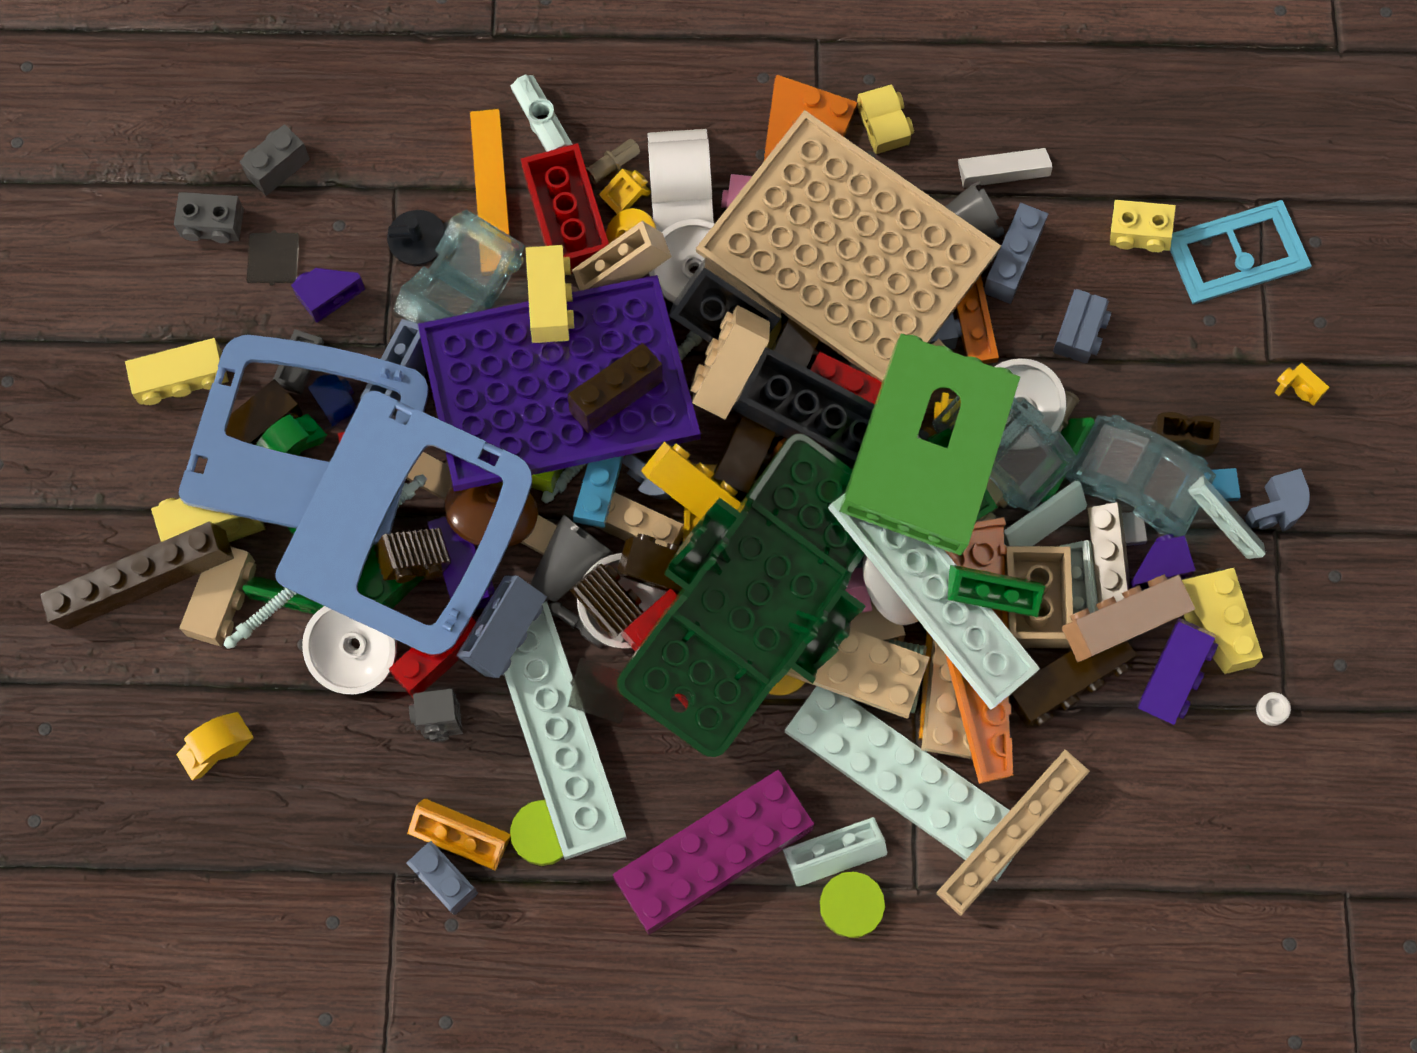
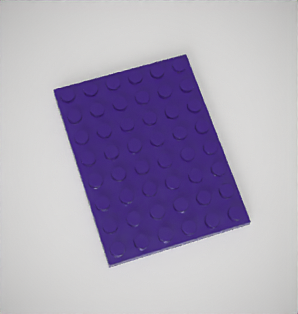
[418,275,701,492]

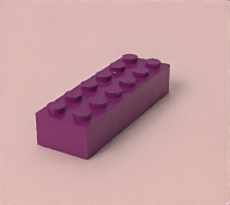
[612,769,814,935]

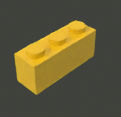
[641,441,741,519]

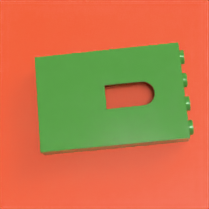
[839,333,1020,556]

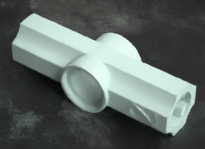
[511,74,573,152]

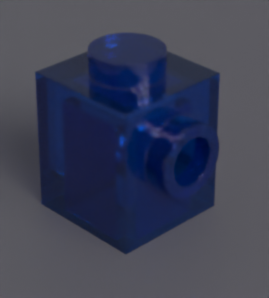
[308,374,357,426]

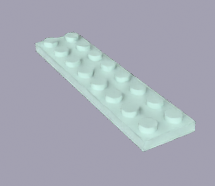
[828,494,1040,710]
[504,601,627,860]
[785,686,1014,882]

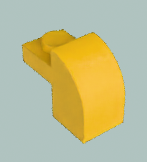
[176,712,254,780]

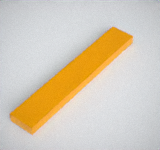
[470,109,513,276]

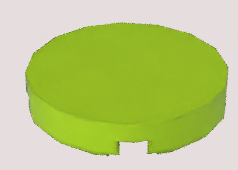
[510,800,564,866]
[820,872,885,938]

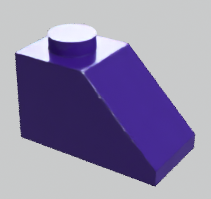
[291,268,366,323]
[1130,534,1196,590]

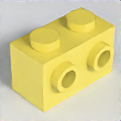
[1110,200,1176,252]

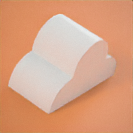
[648,129,714,232]

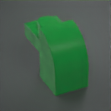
[256,414,327,456]

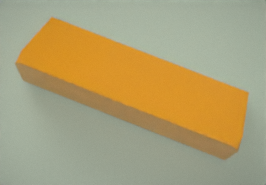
[407,799,511,870]

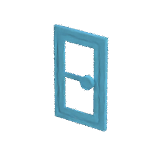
[1170,200,1311,304]

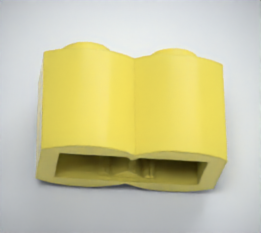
[857,84,914,154]

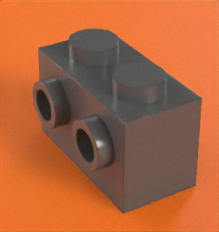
[239,124,310,196]
[174,192,244,243]
[409,689,463,742]

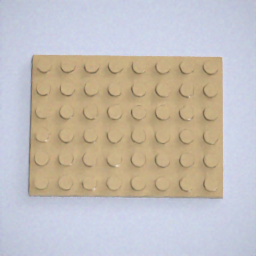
[696,110,1001,382]

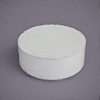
[1256,692,1291,726]

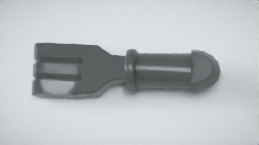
[549,602,604,649]

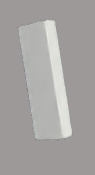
[958,148,1053,188]

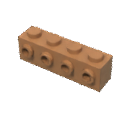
[1062,574,1196,662]

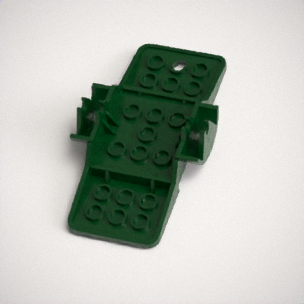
[617,434,866,757]

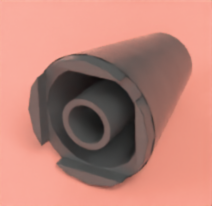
[945,181,1005,239]
[530,515,613,602]

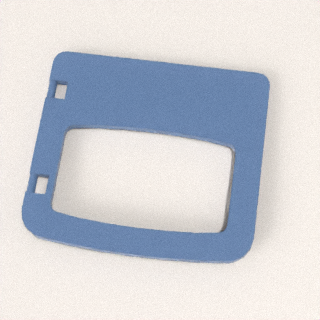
[179,335,429,545]
[276,391,532,655]

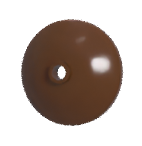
[444,481,538,547]

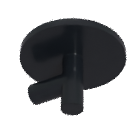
[387,210,447,266]

